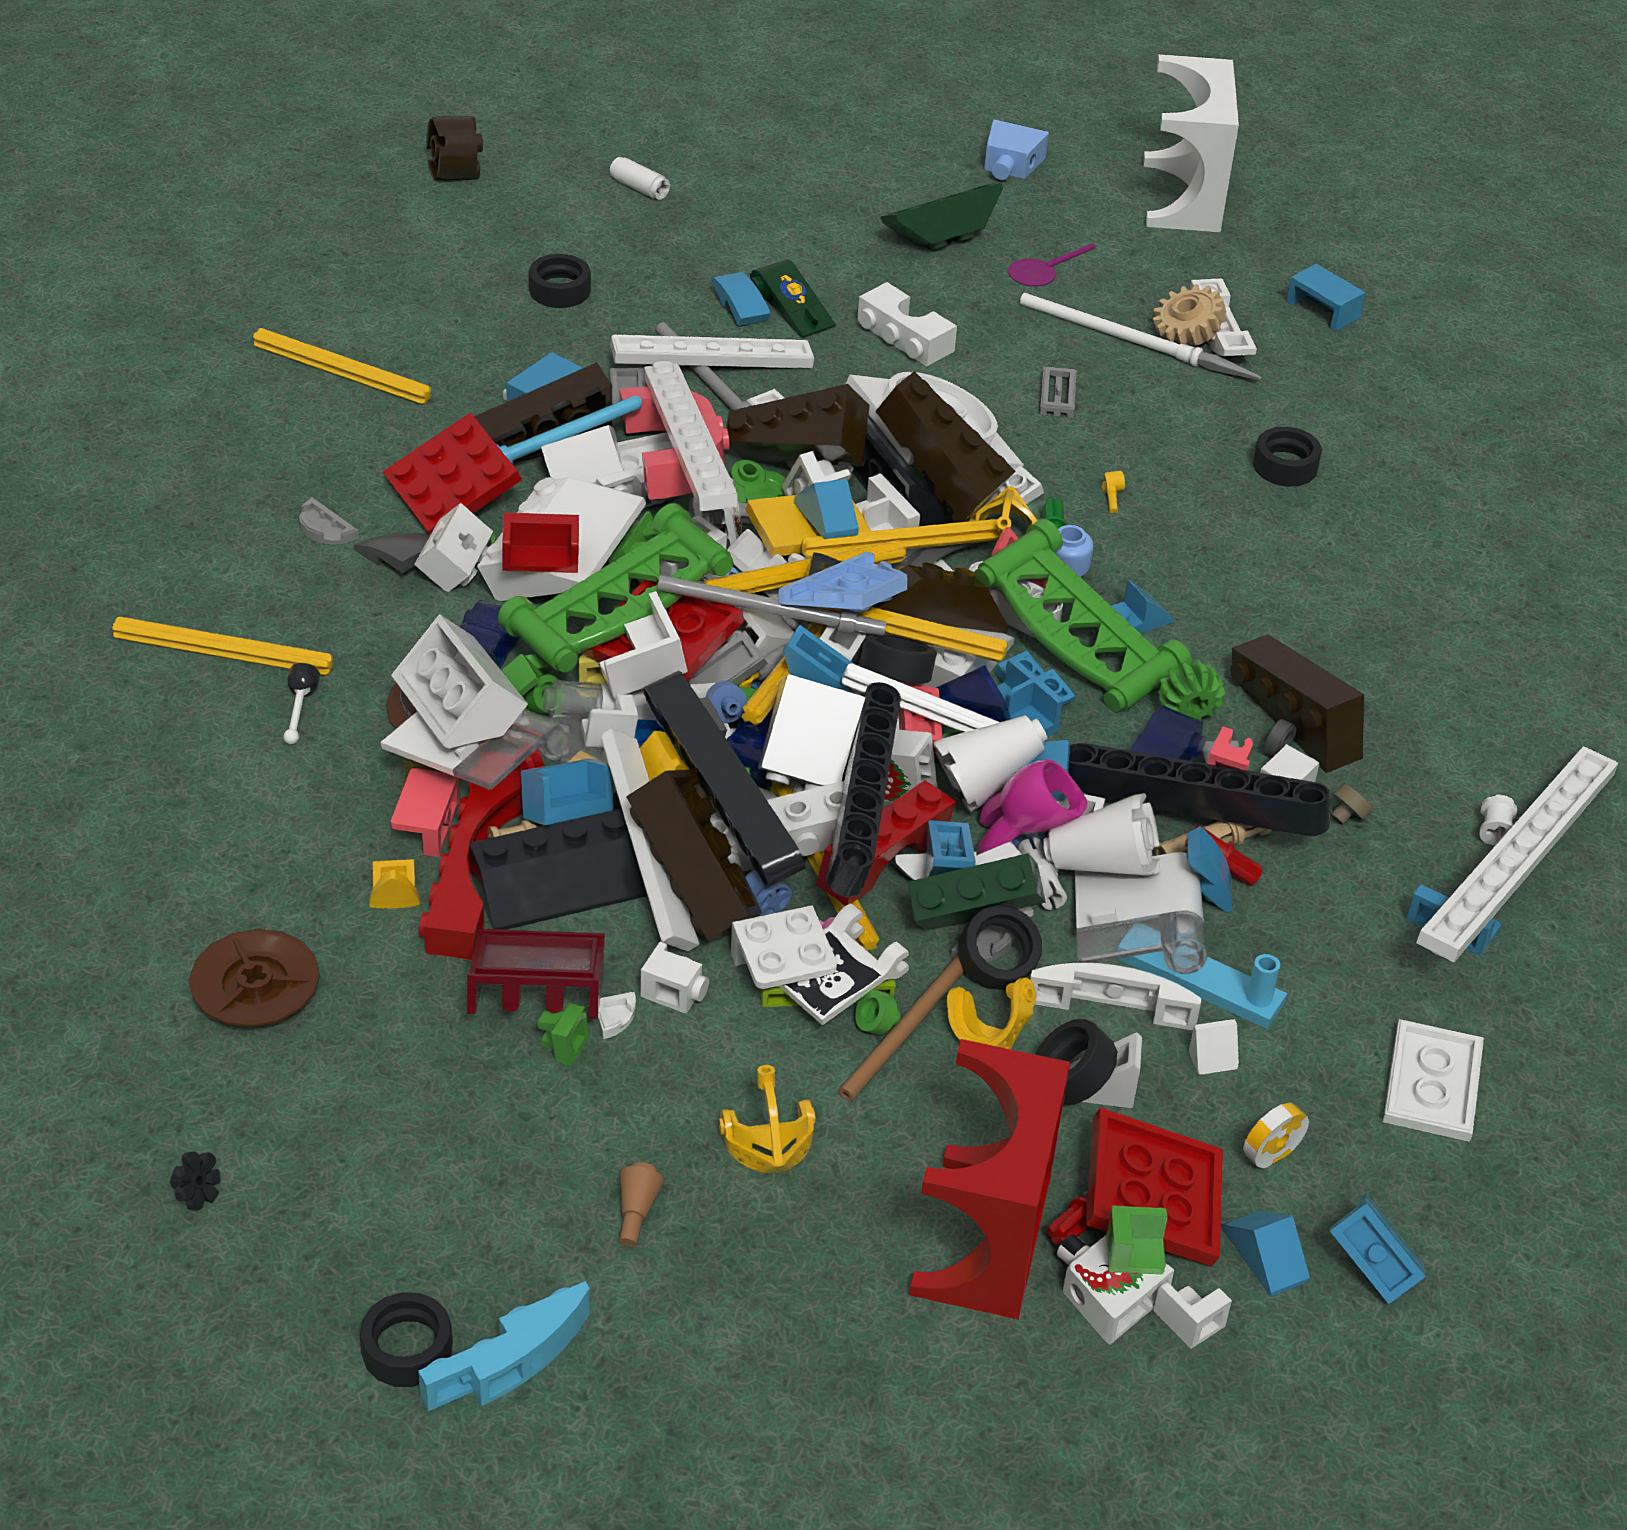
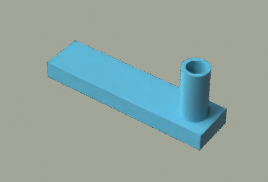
[1117,925,1288,1029]

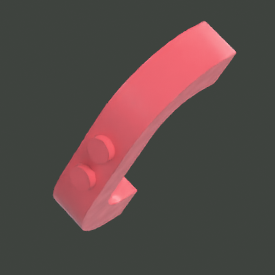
[619,387,729,500]

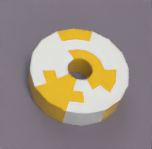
[1243,1102,1309,1168]

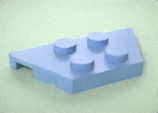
[779,551,907,612]

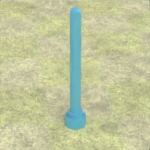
[496,396,643,464]

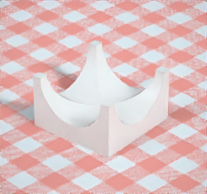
[1143,54,1239,232]

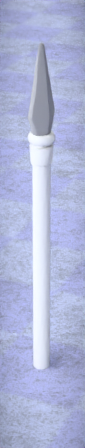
[1020,293,1261,380]

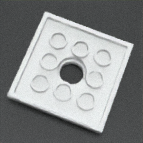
[846,372,1024,470]

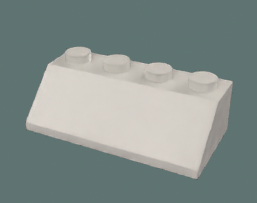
[391,614,528,749]

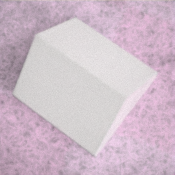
[541,425,624,484]

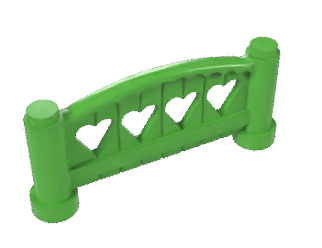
[498,503,734,672]
[975,519,1193,712]

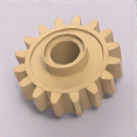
[1153,284,1226,346]

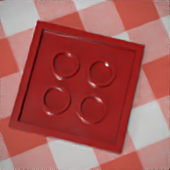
[382,413,523,535]
[584,580,744,681]
[1086,1107,1223,1267]

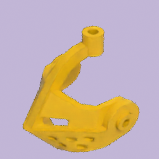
[969,486,1037,546]
[947,978,1036,1049]
[719,1065,815,1173]

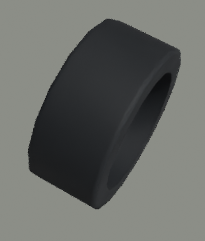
[528,254,591,308]
[1253,426,1322,487]
[860,635,937,684]
[958,905,1042,990]
[1035,1019,1118,1105]
[360,1292,453,1387]

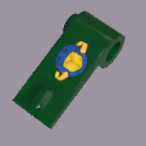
[750,259,836,338]

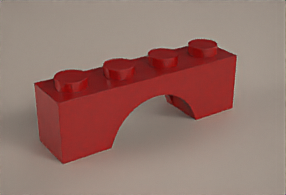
[816,780,956,906]

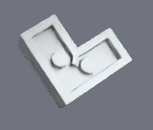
[599,591,688,698]

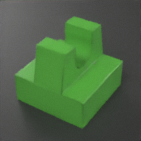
[537,1003,590,1067]

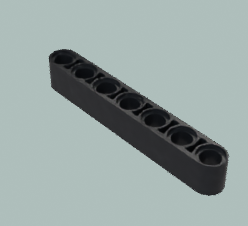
[643,670,806,888]
[827,682,901,897]
[1068,743,1330,836]

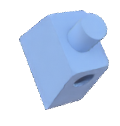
[984,119,1049,180]

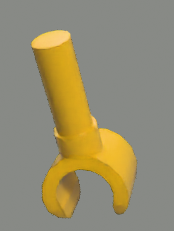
[1102,470,1125,513]

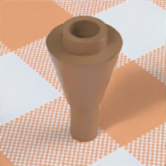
[619,1162,664,1247]

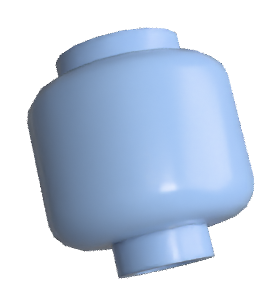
[1055,525,1093,577]

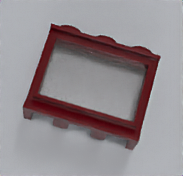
[467,929,605,1019]

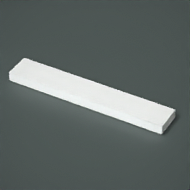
[610,335,814,368]
[601,728,699,952]

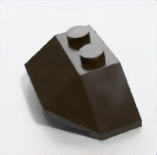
[870,562,1009,634]

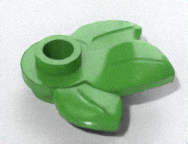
[730,460,786,503]

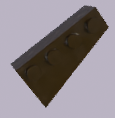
[626,769,762,941]

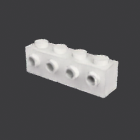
[710,781,844,871]

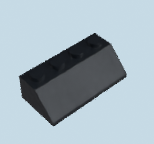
[852,415,947,526]
[470,808,648,930]

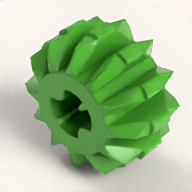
[1158,659,1225,725]

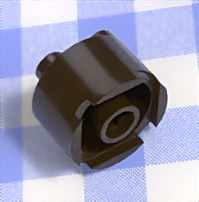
[426,116,483,180]

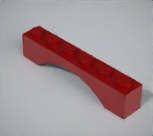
[419,754,523,960]

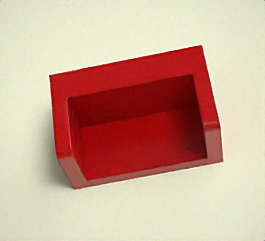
[502,513,579,573]

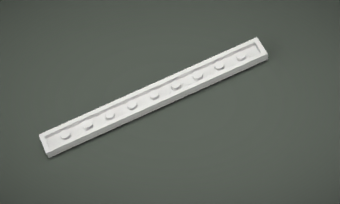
[644,361,738,511]
[1416,746,1618,962]

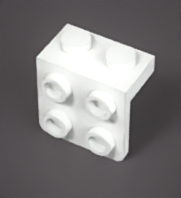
[730,905,837,989]

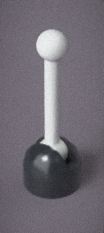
[283,663,320,744]

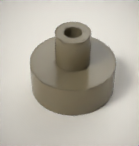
[1332,783,1374,824]

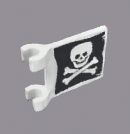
[778,903,909,1025]

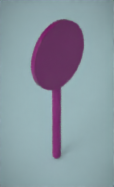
[1008,243,1096,287]

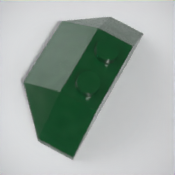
[881,182,1003,249]

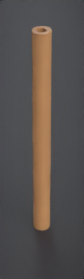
[838,957,965,1102]

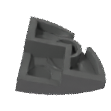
[353,533,430,573]

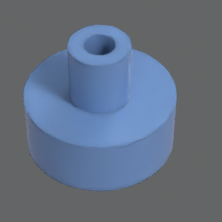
[706,681,747,723]

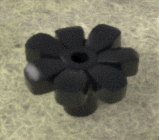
[170,1151,221,1210]

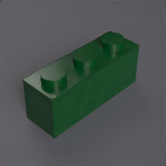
[908,853,1046,930]

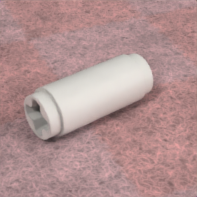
[610,157,670,200]

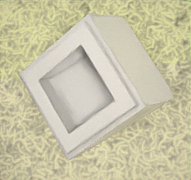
[1189,1019,1239,1075]

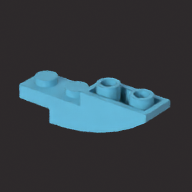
[418,1281,590,1411]

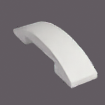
[1190,278,1257,356]
[1030,963,1201,1030]

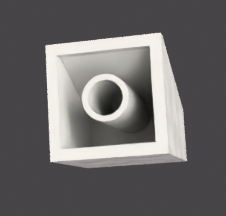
[758,674,865,790]

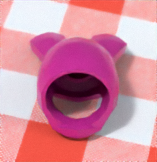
[977,759,1087,855]

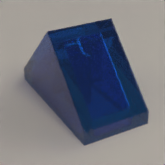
[936,665,1011,722]

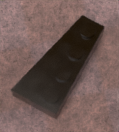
[474,362,612,463]
[875,371,1016,523]
[727,384,870,466]
[1230,634,1364,773]

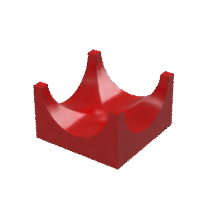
[909,1039,1070,1320]

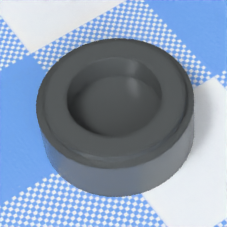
[1264,719,1296,757]

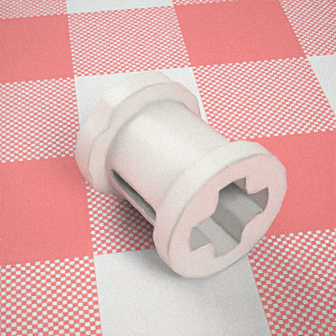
[1479,795,1517,845]

